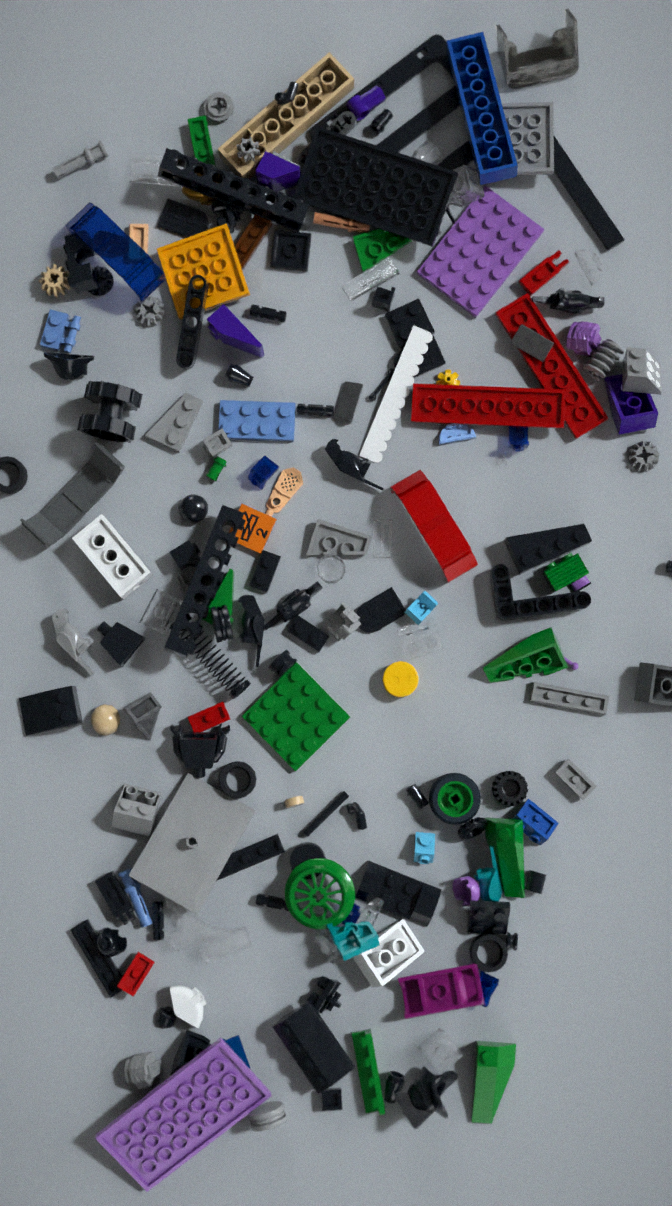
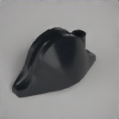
[44,352,95,380]

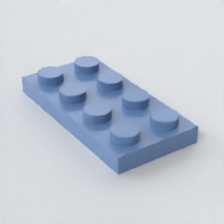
[219,400,296,441]

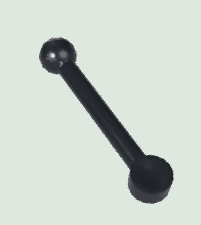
[369,368,395,401]

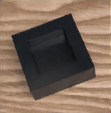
[321,1088,342,1111]

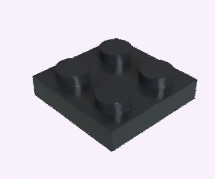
[385,298,435,349]
[467,900,510,934]

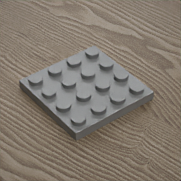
[502,102,554,175]

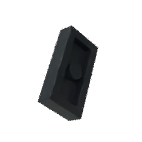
[250,550,281,593]
[287,615,330,652]

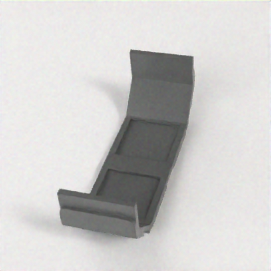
[20,442,125,548]

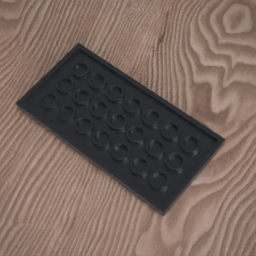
[293,126,459,247]

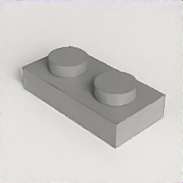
[554,759,597,800]

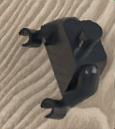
[170,723,230,778]

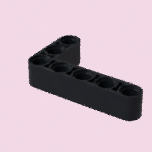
[490,564,591,621]

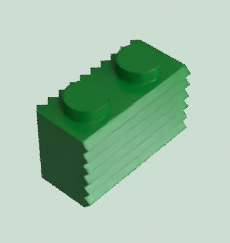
[542,553,589,593]

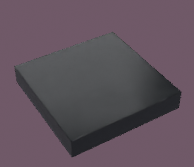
[270,230,312,272]

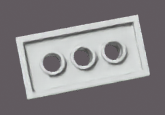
[72,514,153,599]

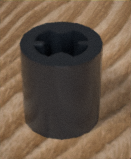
[525,870,547,894]

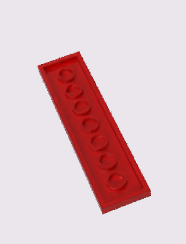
[495,293,609,439]
[411,383,566,429]

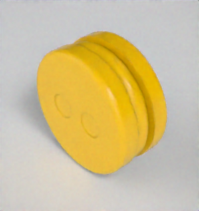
[382,661,419,697]

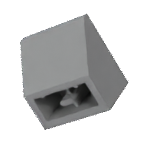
[112,784,162,836]

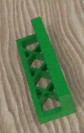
[352,1029,385,1115]

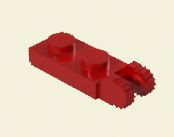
[519,250,569,297]

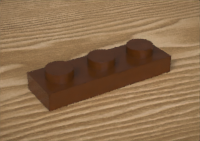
[235,215,272,270]

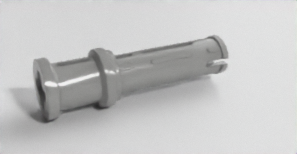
[52,140,108,180]

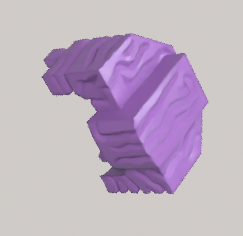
[567,321,602,357]

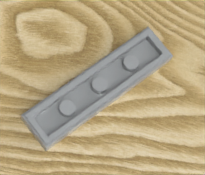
[529,682,609,715]

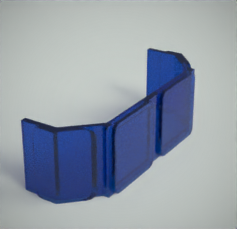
[65,202,166,302]

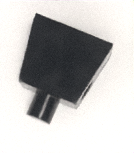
[97,621,146,667]

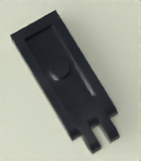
[95,871,135,925]

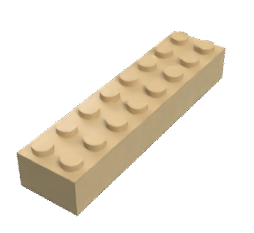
[218,52,354,179]

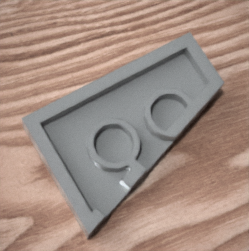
[145,393,203,452]
[306,519,372,555]

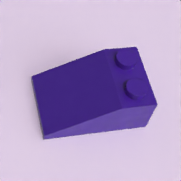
[207,304,264,358]
[604,374,658,435]

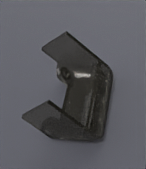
[496,9,579,89]

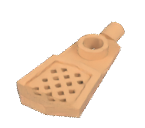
[265,467,303,517]

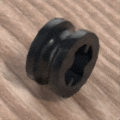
[506,932,518,951]

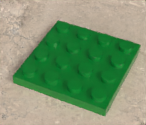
[242,662,350,772]

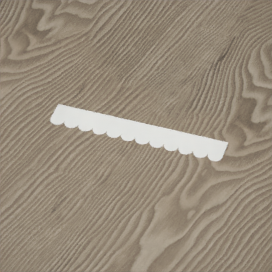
[359,325,433,463]

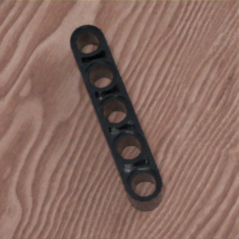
[176,275,209,369]

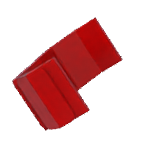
[390,470,478,583]

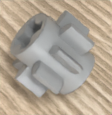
[237,137,260,163]

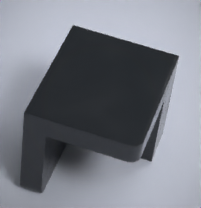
[372,286,396,311]

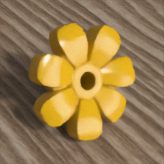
[436,369,460,385]

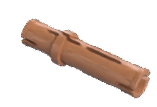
[313,212,369,233]

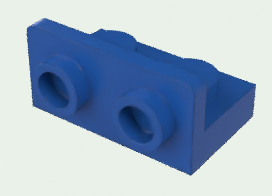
[512,798,559,845]

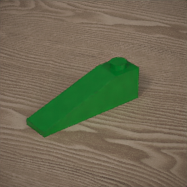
[483,627,568,683]
[485,817,525,898]

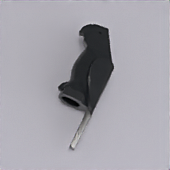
[532,288,605,314]
[325,439,384,491]
[264,581,323,630]
[238,595,265,667]

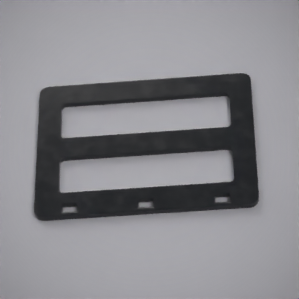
[309,34,474,172]

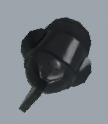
[395,1066,458,1129]

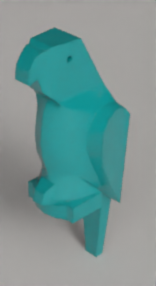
[474,846,502,902]

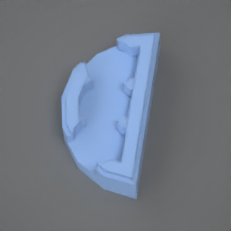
[439,424,476,445]

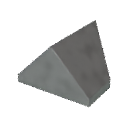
[123,692,162,740]

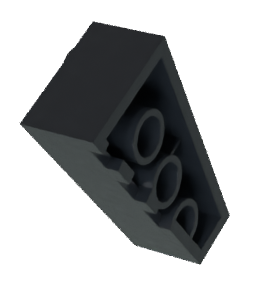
[504,524,592,575]

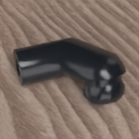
[347,802,367,830]

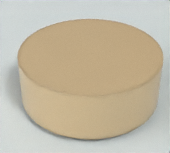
[284,796,305,808]

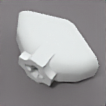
[170,985,207,1028]

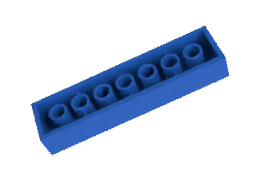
[447,32,518,185]

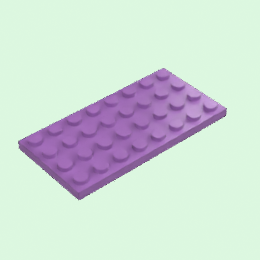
[95,1037,271,1192]

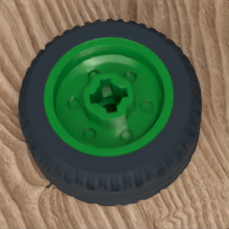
[429,773,481,825]

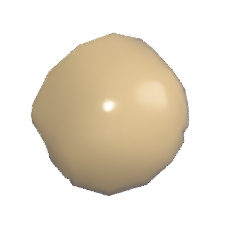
[91,704,120,736]

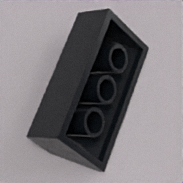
[272,1001,355,1093]

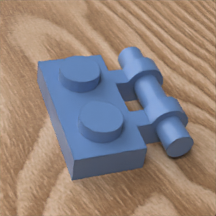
[40,309,81,354]

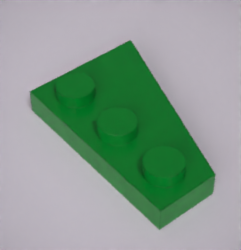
[353,229,412,273]

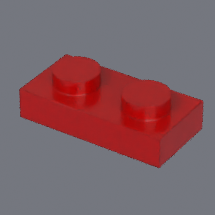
[188,702,231,732]
[116,952,155,997]

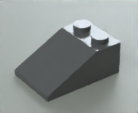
[634,662,672,706]

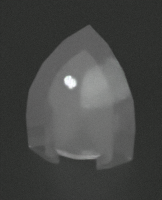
[412,141,444,165]

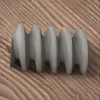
[583,339,624,381]

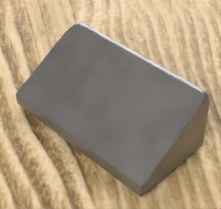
[510,324,554,363]
[334,381,363,422]

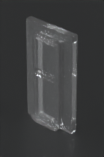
[129,152,184,187]

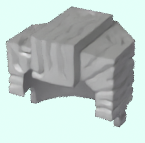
[327,602,361,641]
[124,1051,163,1089]

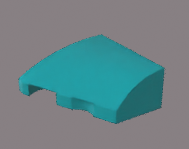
[326,922,380,961]

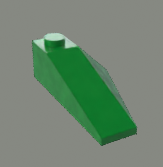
[471,1041,516,1124]

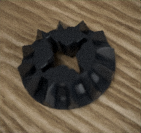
[88,266,114,296]
[457,817,487,839]

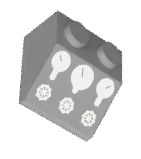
[622,347,662,395]

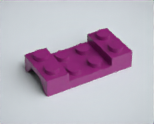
[398,964,485,1019]

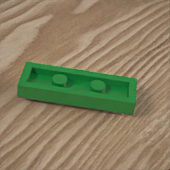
[188,115,216,166]

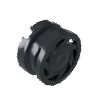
[268,649,298,679]

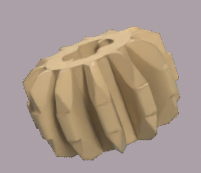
[39,264,70,298]

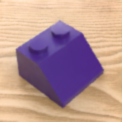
[256,151,300,192]

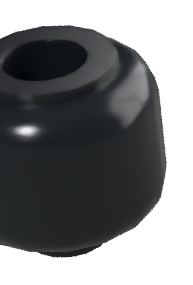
[156,1006,177,1028]

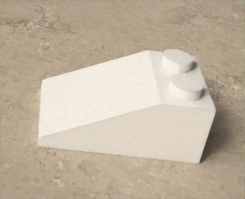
[353,919,425,988]

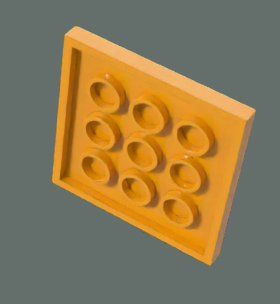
[157,223,250,320]

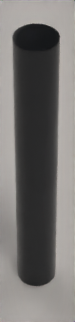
[302,791,349,837]

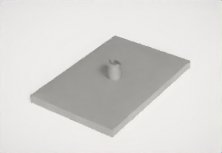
[129,773,256,914]

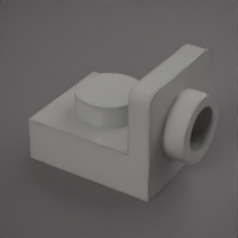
[203,428,233,459]

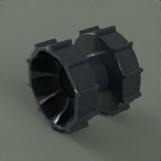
[77,381,143,443]

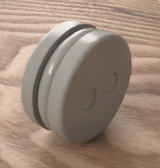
[248,1101,287,1131]

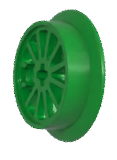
[284,858,355,930]

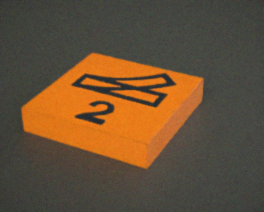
[229,504,277,554]

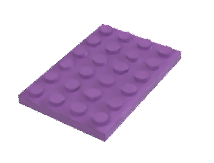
[417,185,545,318]

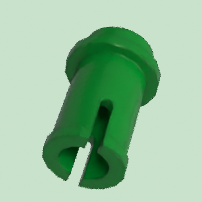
[205,456,227,481]

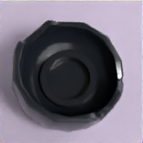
[178,494,208,523]
[96,927,127,957]

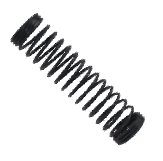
[169,614,251,699]

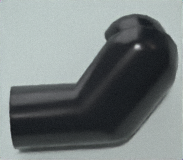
[274,82,299,105]

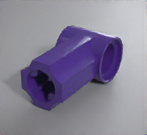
[346,86,386,121]

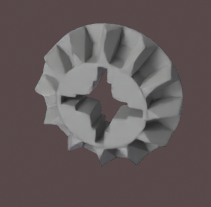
[204,92,234,122]
[135,295,165,326]
[629,441,659,471]

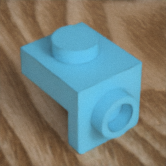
[404,591,438,625]
[414,832,435,864]

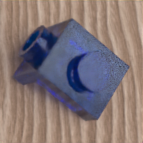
[508,426,529,451]
[479,971,499,1008]

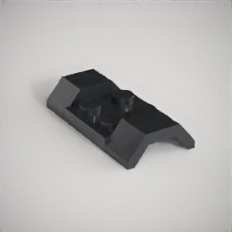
[355,861,442,926]

